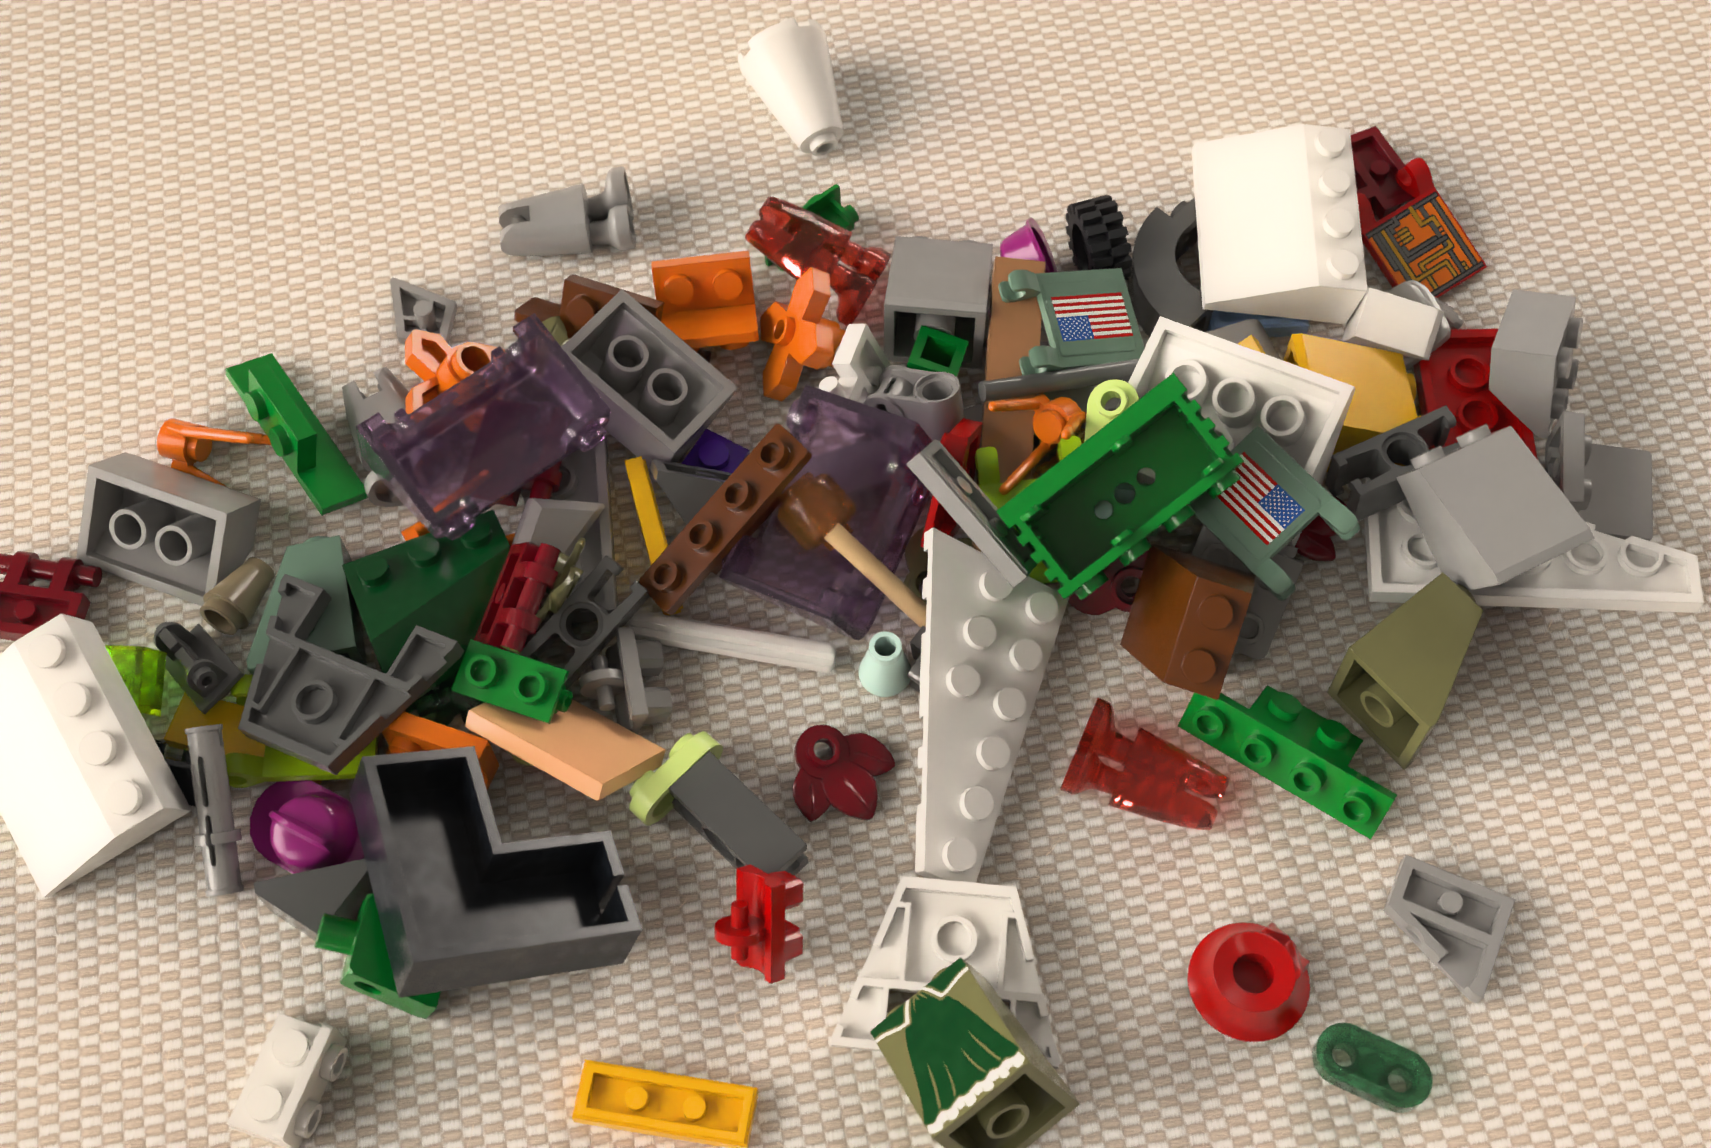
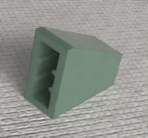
[246,535,367,675]

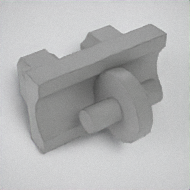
[579,627,673,734]

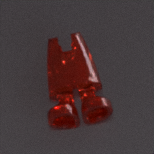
[745,196,891,327]
[1060,697,1230,830]

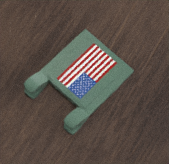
[998,268,1145,375]
[1190,426,1360,601]

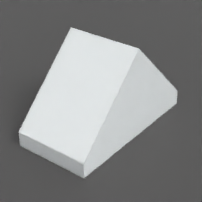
[1341,288,1444,360]

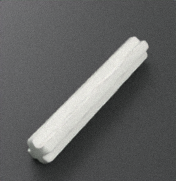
[629,610,837,673]

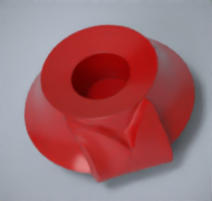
[1188,922,1310,1042]

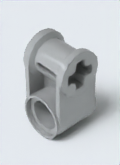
[862,365,965,441]

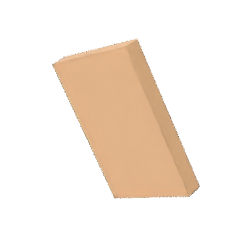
[465,699,666,801]

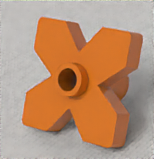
[760,267,846,402]
[405,329,507,438]

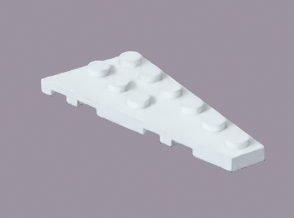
[1362,477,1704,613]
[915,528,1069,883]

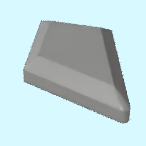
[390,277,457,344]
[512,498,605,556]

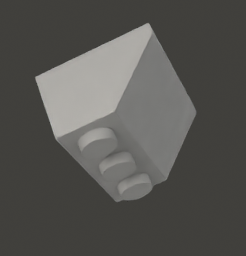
[547,289,738,467]
[76,452,261,606]

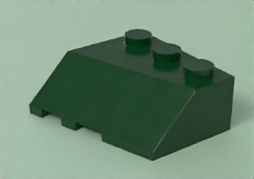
[342,509,511,713]

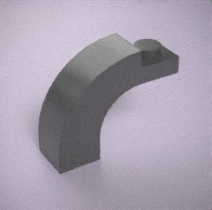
[1128,197,1213,338]

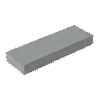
[906,439,1037,588]

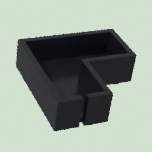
[349,746,642,998]

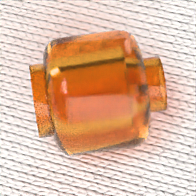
[778,471,856,552]

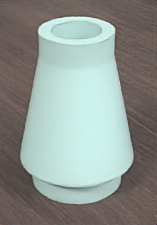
[858,631,911,697]

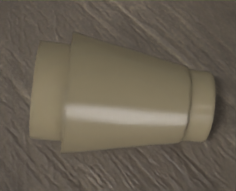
[200,557,275,635]

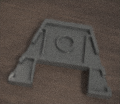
[238,574,464,775]

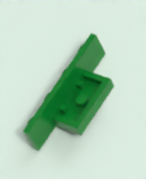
[226,353,368,516]
[1178,685,1397,840]

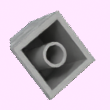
[884,236,993,369]
[1396,424,1594,591]

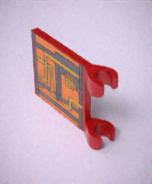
[1357,158,1487,298]

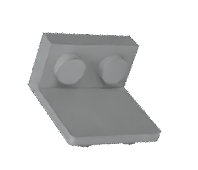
[1545,411,1653,541]

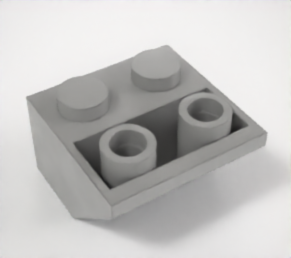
[1489,289,1583,439]

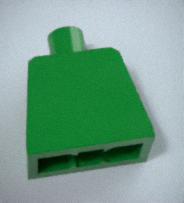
[314,893,441,1019]

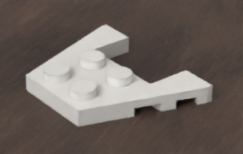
[831,876,1060,1069]

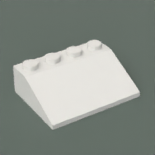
[1192,124,1368,324]
[1115,316,1355,547]
[0,613,192,897]

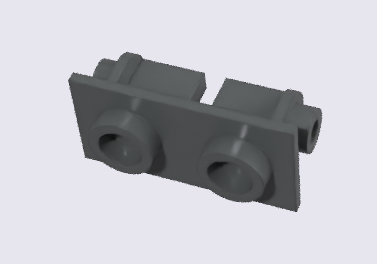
[153,622,244,715]

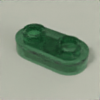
[1312,1023,1433,1113]

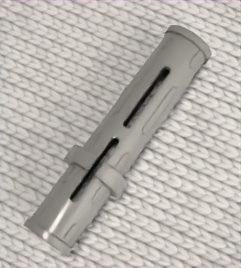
[185,724,244,897]

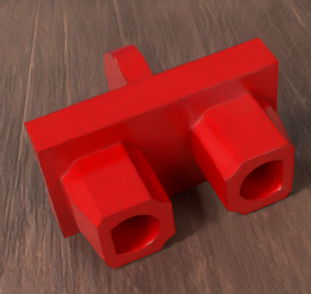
[714,864,804,984]

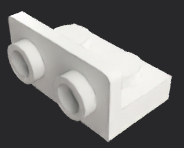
[227,1013,348,1148]

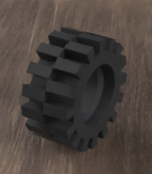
[1065,195,1133,281]

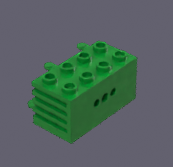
[996,372,1244,600]

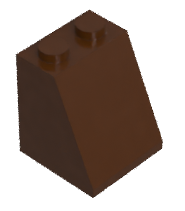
[1120,543,1255,700]

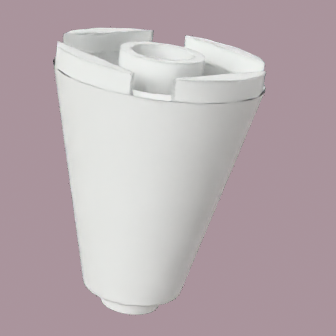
[738,19,843,156]

